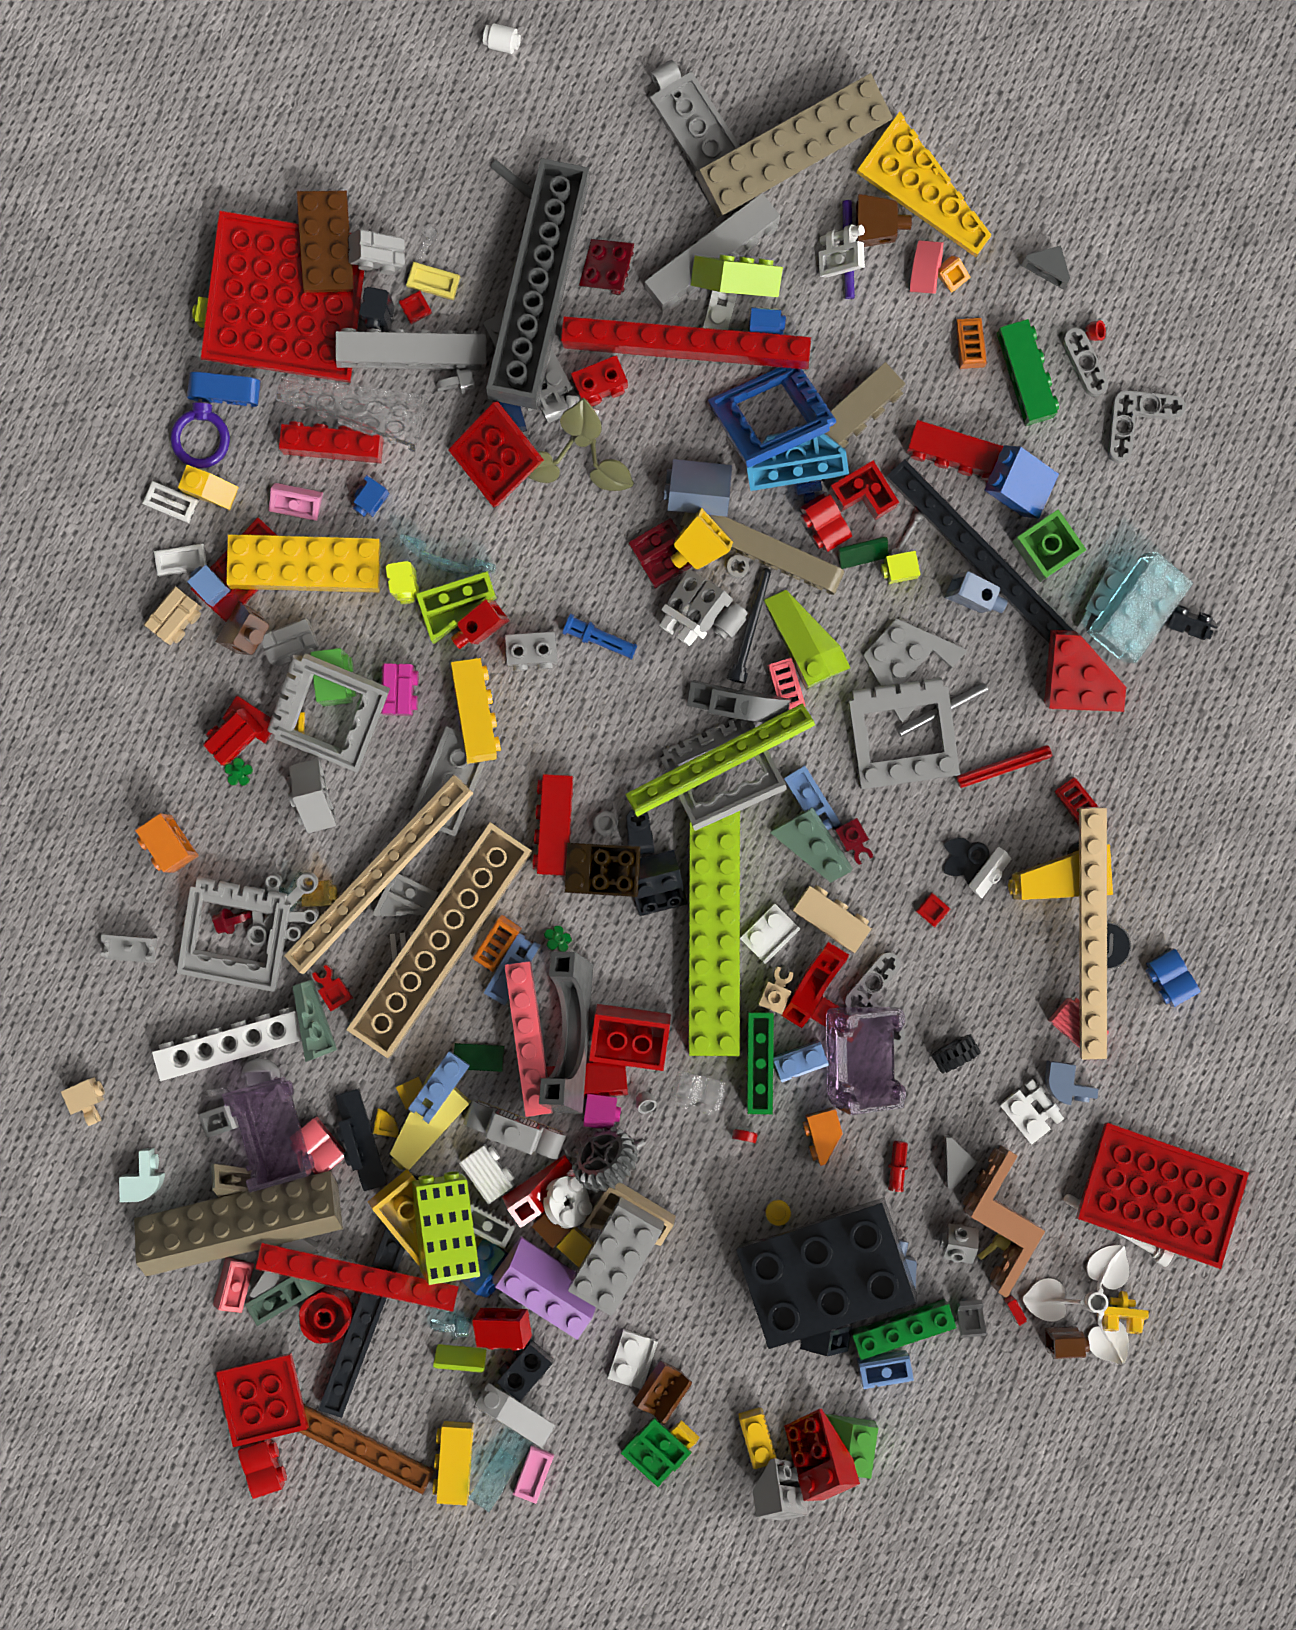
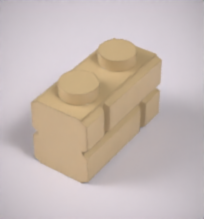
[144,586,202,645]

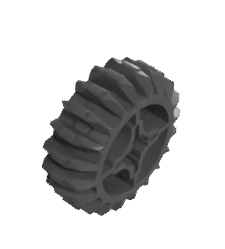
[572,1127,639,1193]

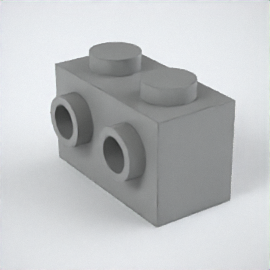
[505,632,558,671]

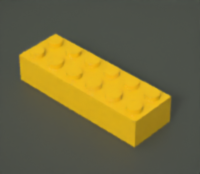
[227,535,381,592]

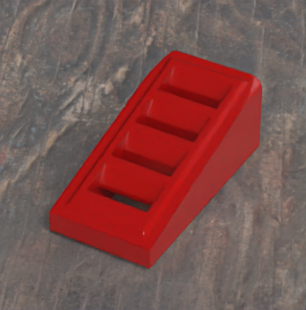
[1054,777,1098,826]

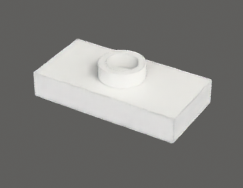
[969,847,1012,898]

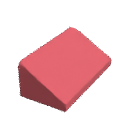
[213,1257,254,1313]

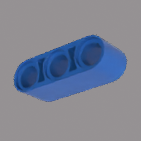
[187,372,261,407]

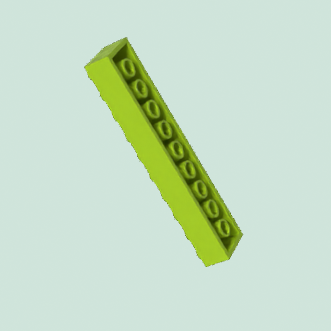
[689,811,740,1056]

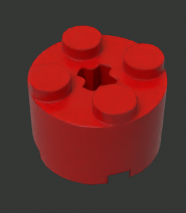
[299,1287,354,1344]

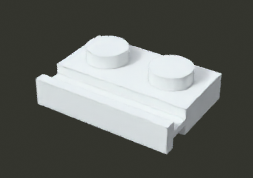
[740,904,800,964]
[608,1329,658,1389]

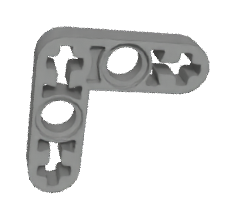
[1108,391,1186,463]
[844,952,906,1045]

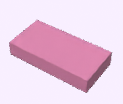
[513,1446,554,1504]

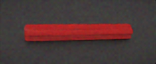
[957,745,1052,788]

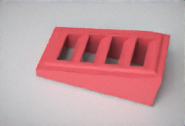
[767,658,805,710]

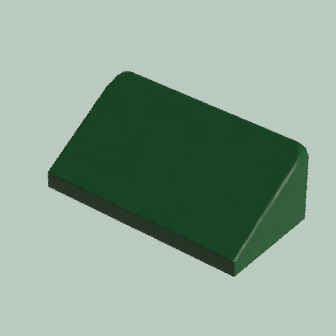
[837,536,889,569]
[454,1043,505,1072]

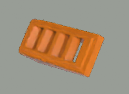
[956,318,987,369]
[472,915,522,972]

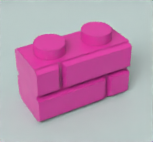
[381,664,419,716]

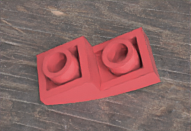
[910,240,944,294]

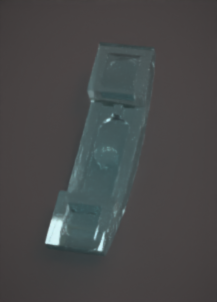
[400,534,497,576]
[468,1430,534,1512]

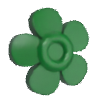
[225,758,253,786]
[544,926,572,952]

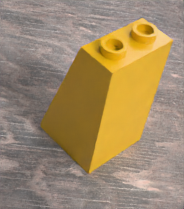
[1008,844,1113,900]

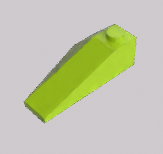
[764,590,850,689]

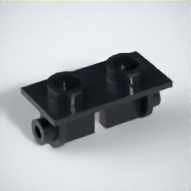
[1163,604,1218,640]

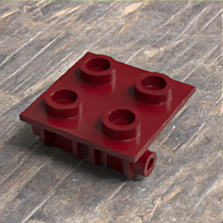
[579,239,634,296]

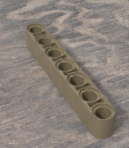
[679,512,845,595]

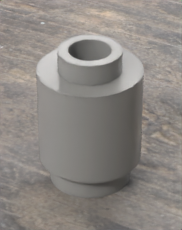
[713,601,748,640]

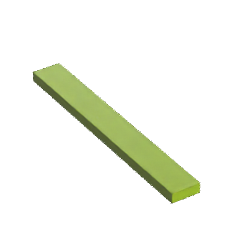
[625,703,815,817]

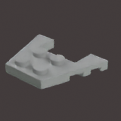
[863,619,967,723]

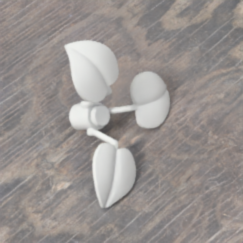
[1023,1245,1129,1365]

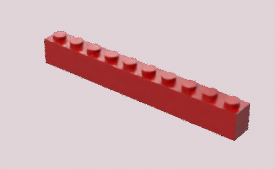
[561,316,811,370]

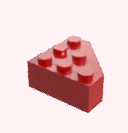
[1044,630,1127,712]

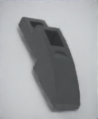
[687,680,791,722]

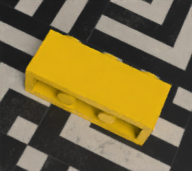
[433,1421,474,1506]

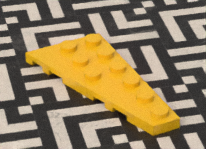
[857,111,991,257]

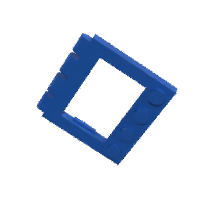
[708,367,836,468]

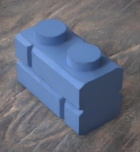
[773,1040,829,1082]
[857,1350,914,1389]

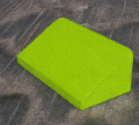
[433,1344,487,1373]

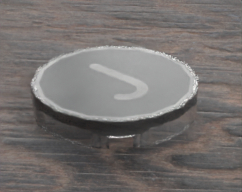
[1107,921,1133,971]

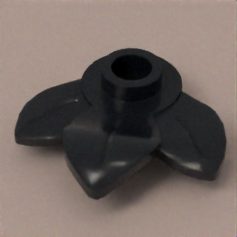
[944,838,990,885]

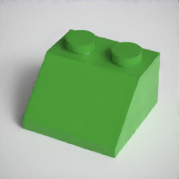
[826,1414,878,1479]

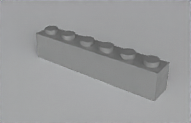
[645,193,780,311]
[336,328,486,370]

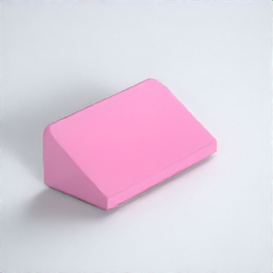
[269,483,323,521]

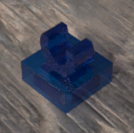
[794,480,822,503]

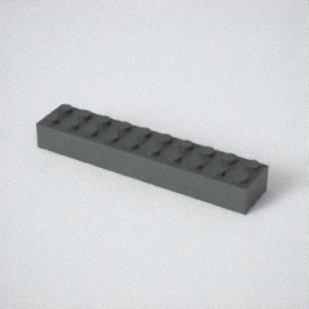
[486,158,590,410]

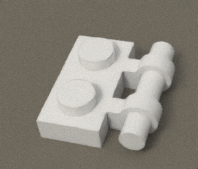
[819,225,865,277]
[999,1079,1064,1145]

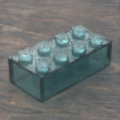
[1087,553,1193,663]

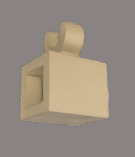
[757,967,793,1014]
[61,1077,105,1126]

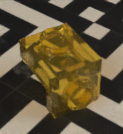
[302,880,337,907]

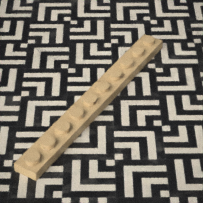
[284,775,473,974]
[1079,807,1107,1060]

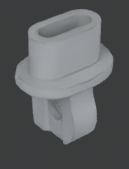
[436,368,475,394]

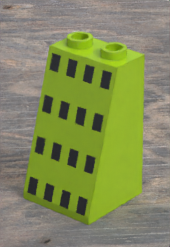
[412,1171,480,1285]

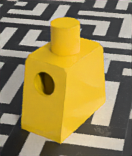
[671,508,733,569]

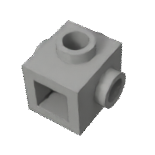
[939,1224,978,1264]

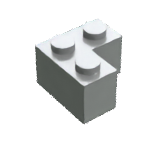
[287,758,336,834]

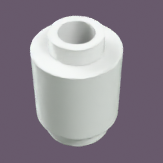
[483,23,521,54]

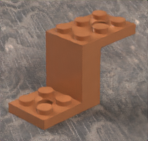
[963,1145,1045,1298]

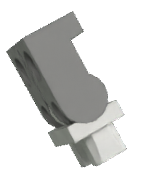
[659,569,733,646]

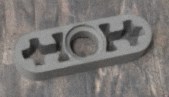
[1063,328,1108,397]

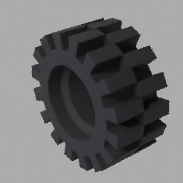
[931,1034,981,1074]

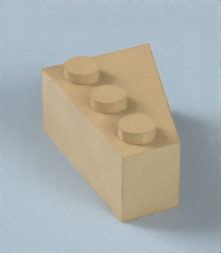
[583,1183,676,1246]

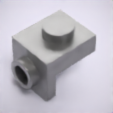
[956,1297,986,1338]

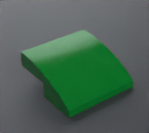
[621,1417,692,1487]

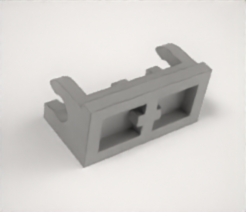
[100,934,158,963]

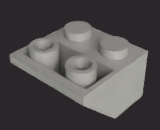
[753,1459,808,1521]

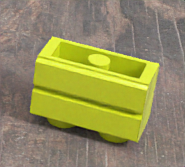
[386,561,420,604]

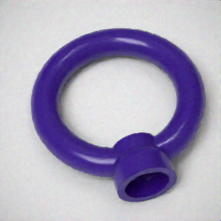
[170,402,230,468]

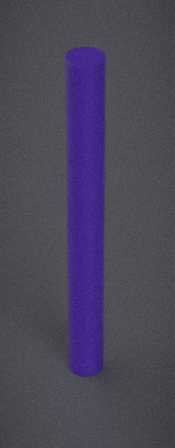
[842,200,855,299]

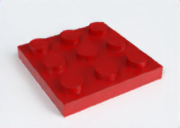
[448,401,544,508]
[216,1353,309,1447]

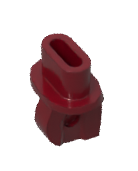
[212,908,253,934]

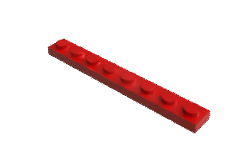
[255,1243,459,1312]

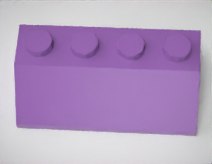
[492,1236,596,1340]

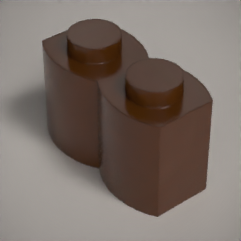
[1045,1326,1090,1359]

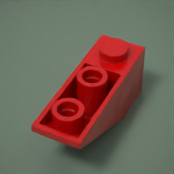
[502,1155,576,1228]

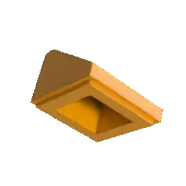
[938,256,971,293]

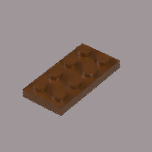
[297,190,354,293]

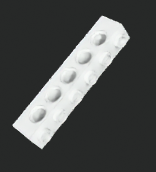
[152,1007,302,1081]

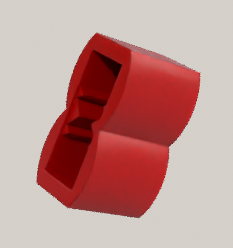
[800,492,853,552]
[238,1438,287,1499]

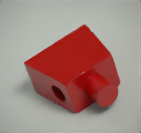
[451,599,510,649]

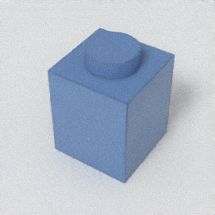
[187,565,231,607]

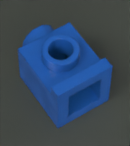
[352,475,390,517]

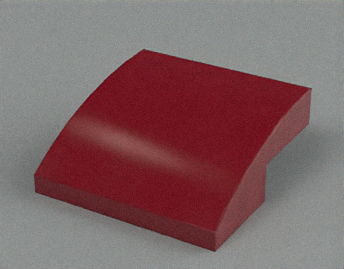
[628,518,693,588]

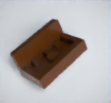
[632,1360,692,1424]

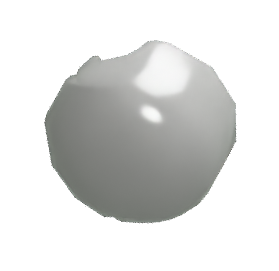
[241,1058,280,1091]

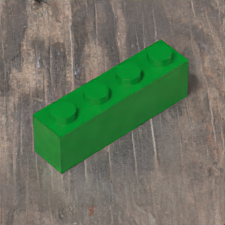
[996,319,1059,427]
[746,1011,774,1115]

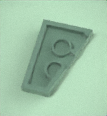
[770,807,853,883]
[293,979,337,1062]

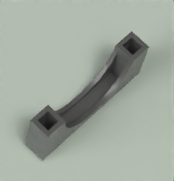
[539,952,593,1114]

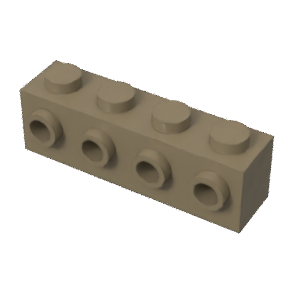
[825,362,905,448]

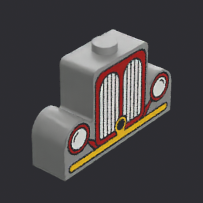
[463,1099,567,1159]

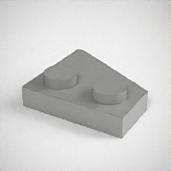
[372,873,439,916]

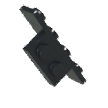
[335,1089,387,1191]

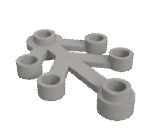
[246,872,319,946]

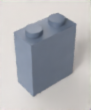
[664,459,732,517]

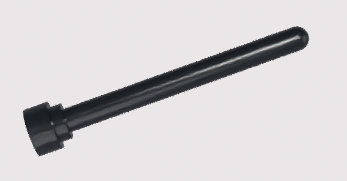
[727,568,771,684]

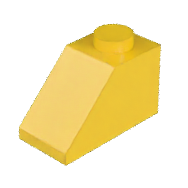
[178,465,239,510]

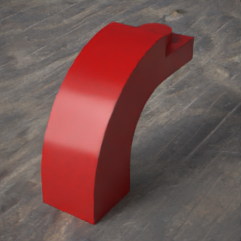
[781,942,849,1028]

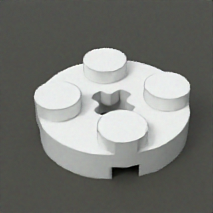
[543,1176,592,1228]

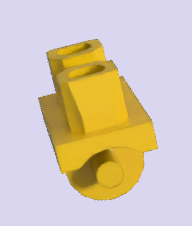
[1097,1291,1149,1334]

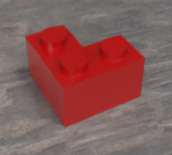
[828,460,899,520]

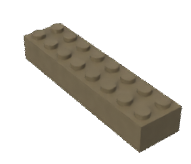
[694,73,893,218]
[134,1171,343,1277]

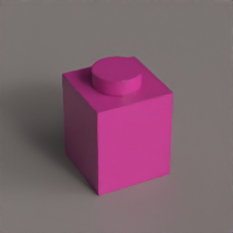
[584,1094,621,1130]

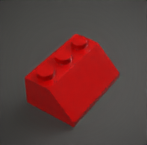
[589,1004,671,1071]

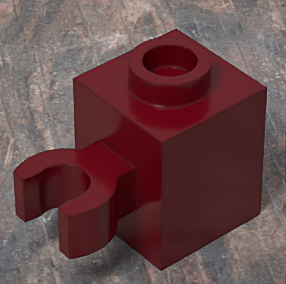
[833,818,873,865]

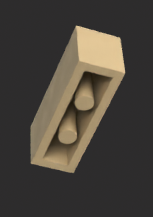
[791,885,872,953]

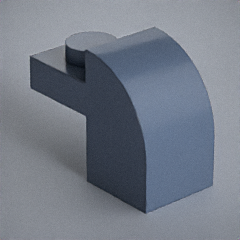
[1045,1060,1099,1105]

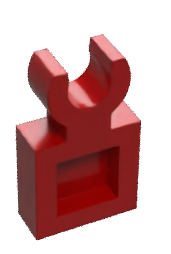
[312,965,353,1012]

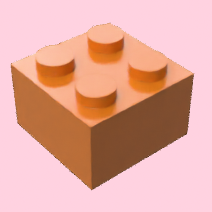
[135,813,199,873]

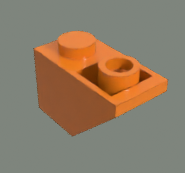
[802,1107,843,1166]

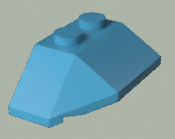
[747,432,849,491]

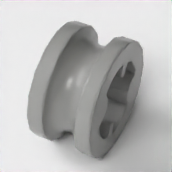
[727,555,749,579]

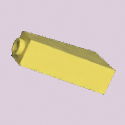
[390,1068,471,1170]

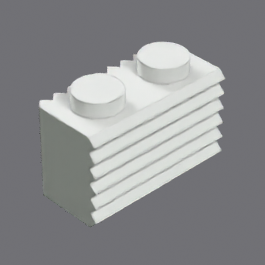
[459,1144,515,1204]

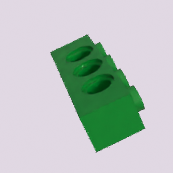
[851,1299,957,1360]

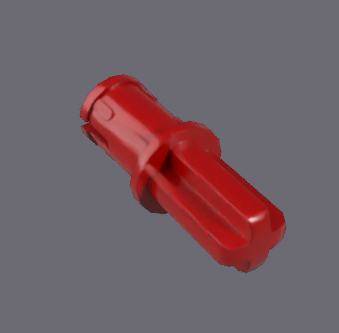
[888,1141,908,1192]

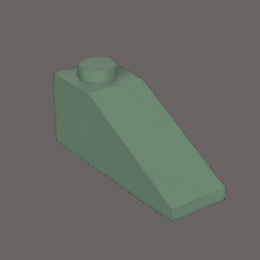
[245,1277,325,1326]

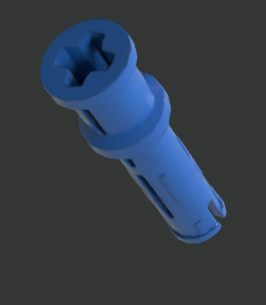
[562,613,638,660]

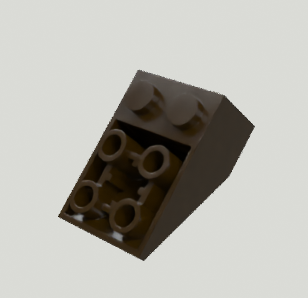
[564,843,641,897]

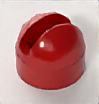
[1085,320,1106,341]

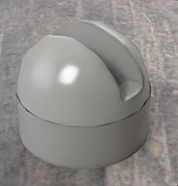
[635,1091,657,1114]

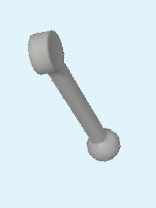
[891,513,923,555]

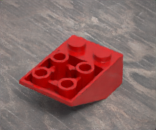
[784,1409,860,1501]

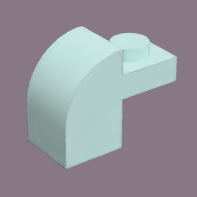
[119,1148,165,1202]

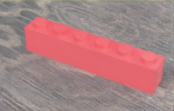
[505,961,553,1117]

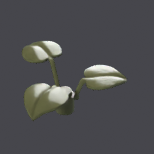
[528,398,634,491]

